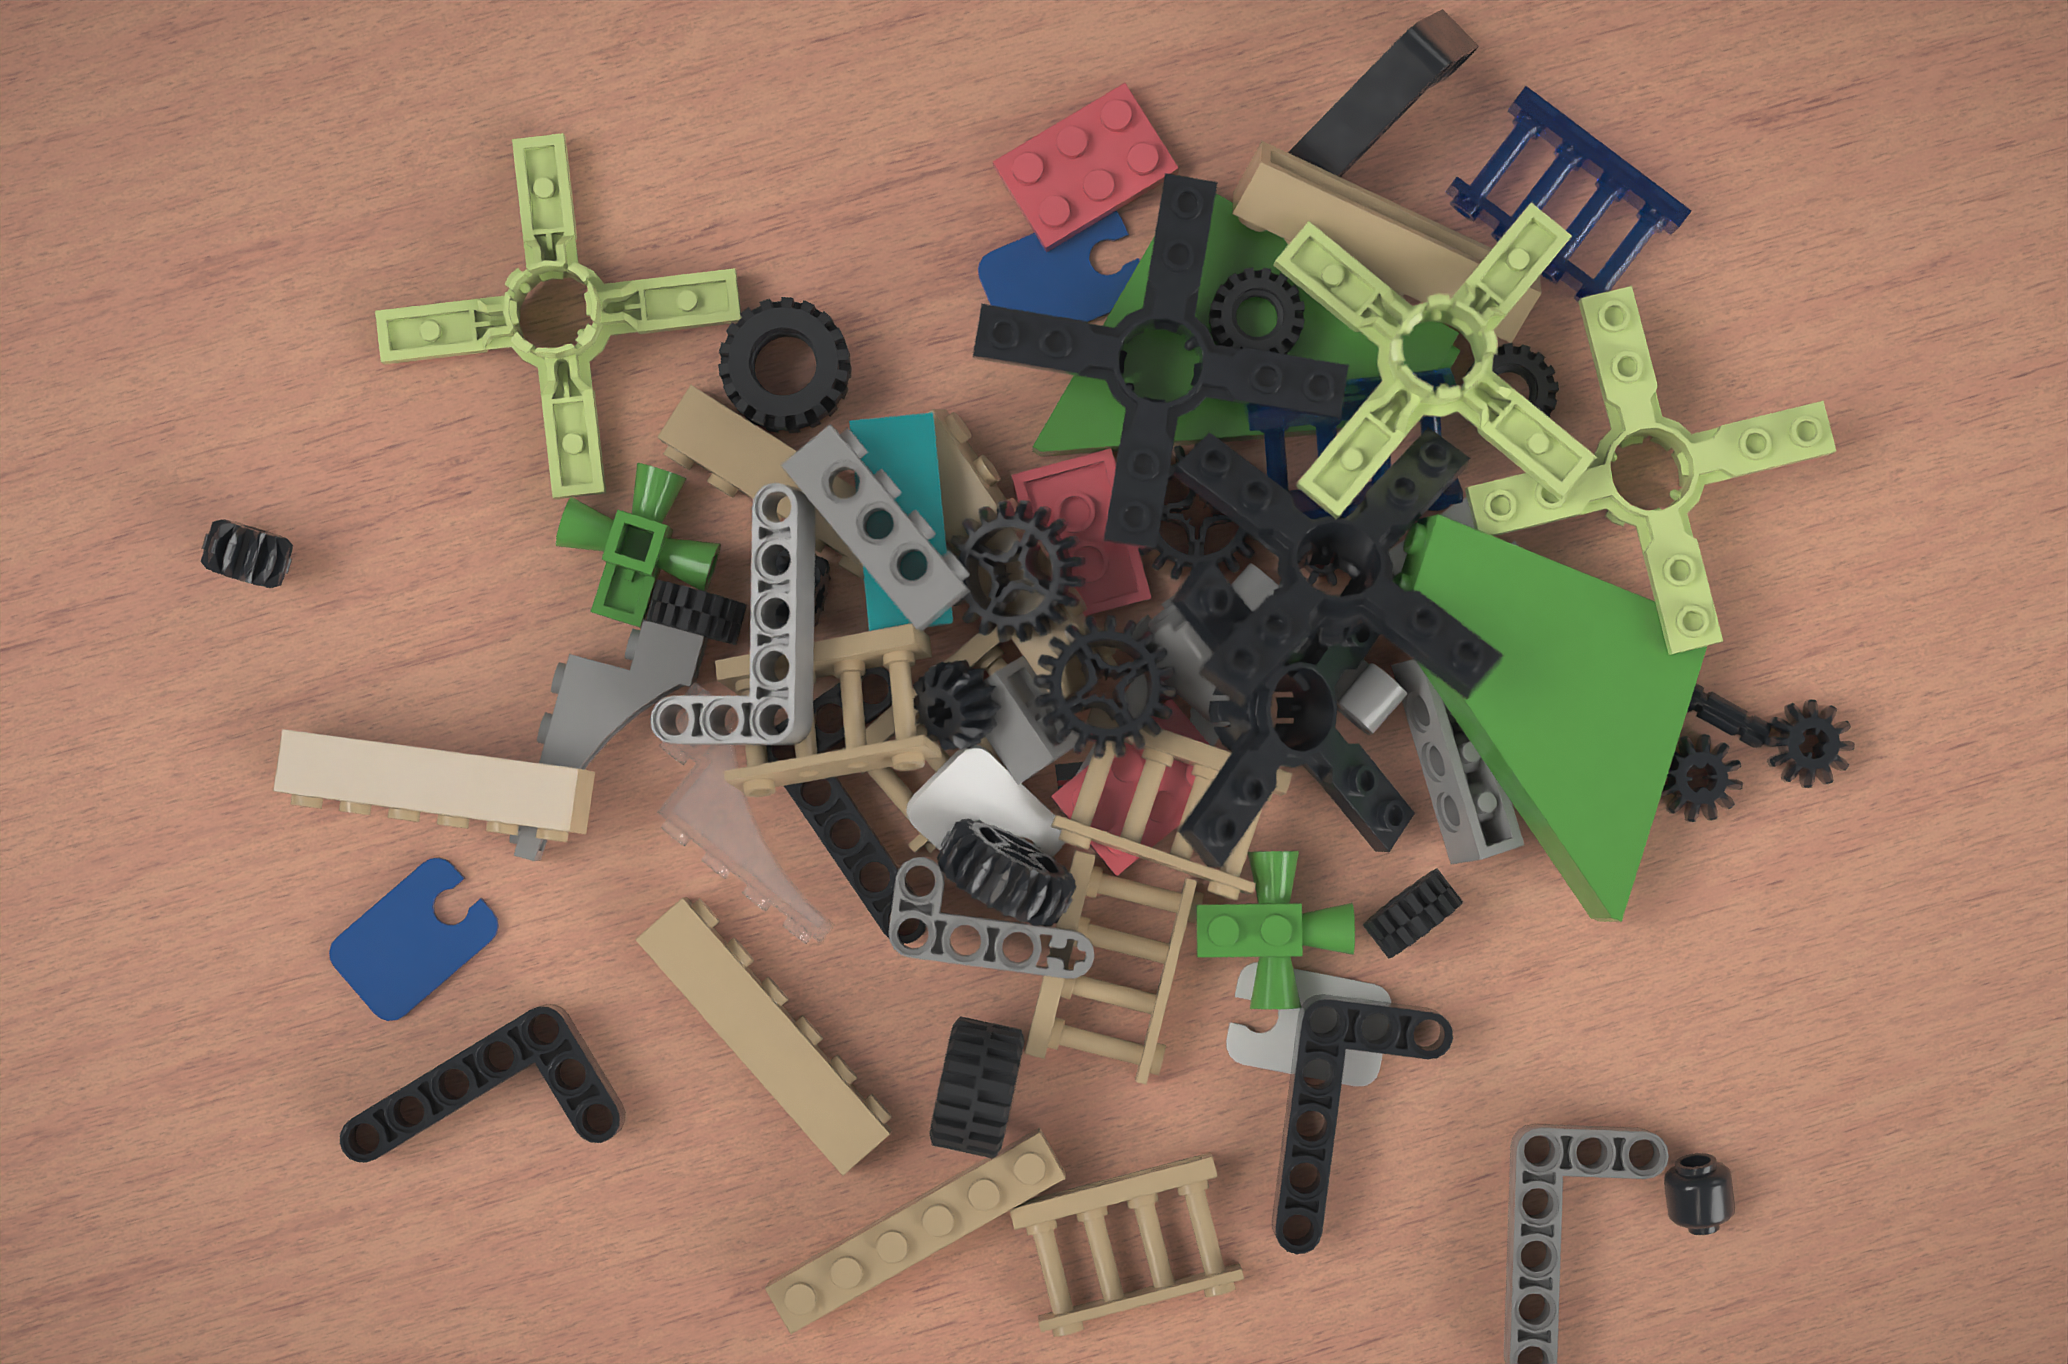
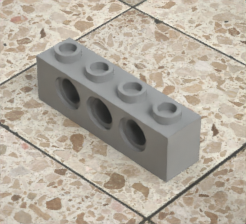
[781,424,970,632]
[1391,659,1524,864]

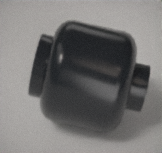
[1664,1153,1735,1235]

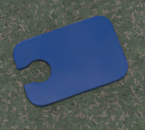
[978,211,1140,323]
[329,858,499,1021]

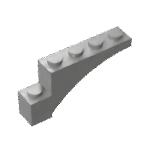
[509,620,708,861]

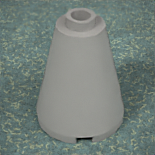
[1131,596,1231,727]

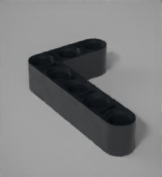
[1288,9,1479,177]
[766,667,927,944]
[1272,994,1453,1254]
[340,1004,626,1163]

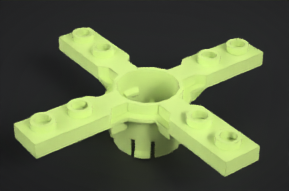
[375,133,742,499]
[1273,202,1596,518]
[1465,286,1836,655]

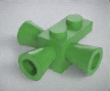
[556,463,721,628]
[1196,851,1355,1009]

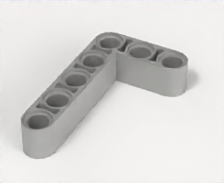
[650,483,815,745]
[1504,1124,1669,1364]

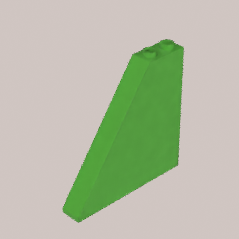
[1032,193,1460,457]
[1393,514,1707,922]

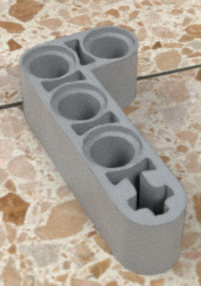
[1231,563,1407,735]
[889,857,1094,979]

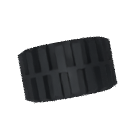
[718,297,852,433]
[929,1016,1024,1159]

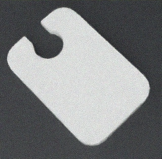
[906,745,1065,856]
[1226,962,1391,1086]

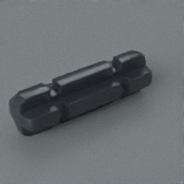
[1687,683,1772,748]

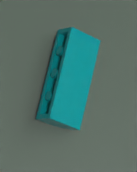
[849,412,953,631]

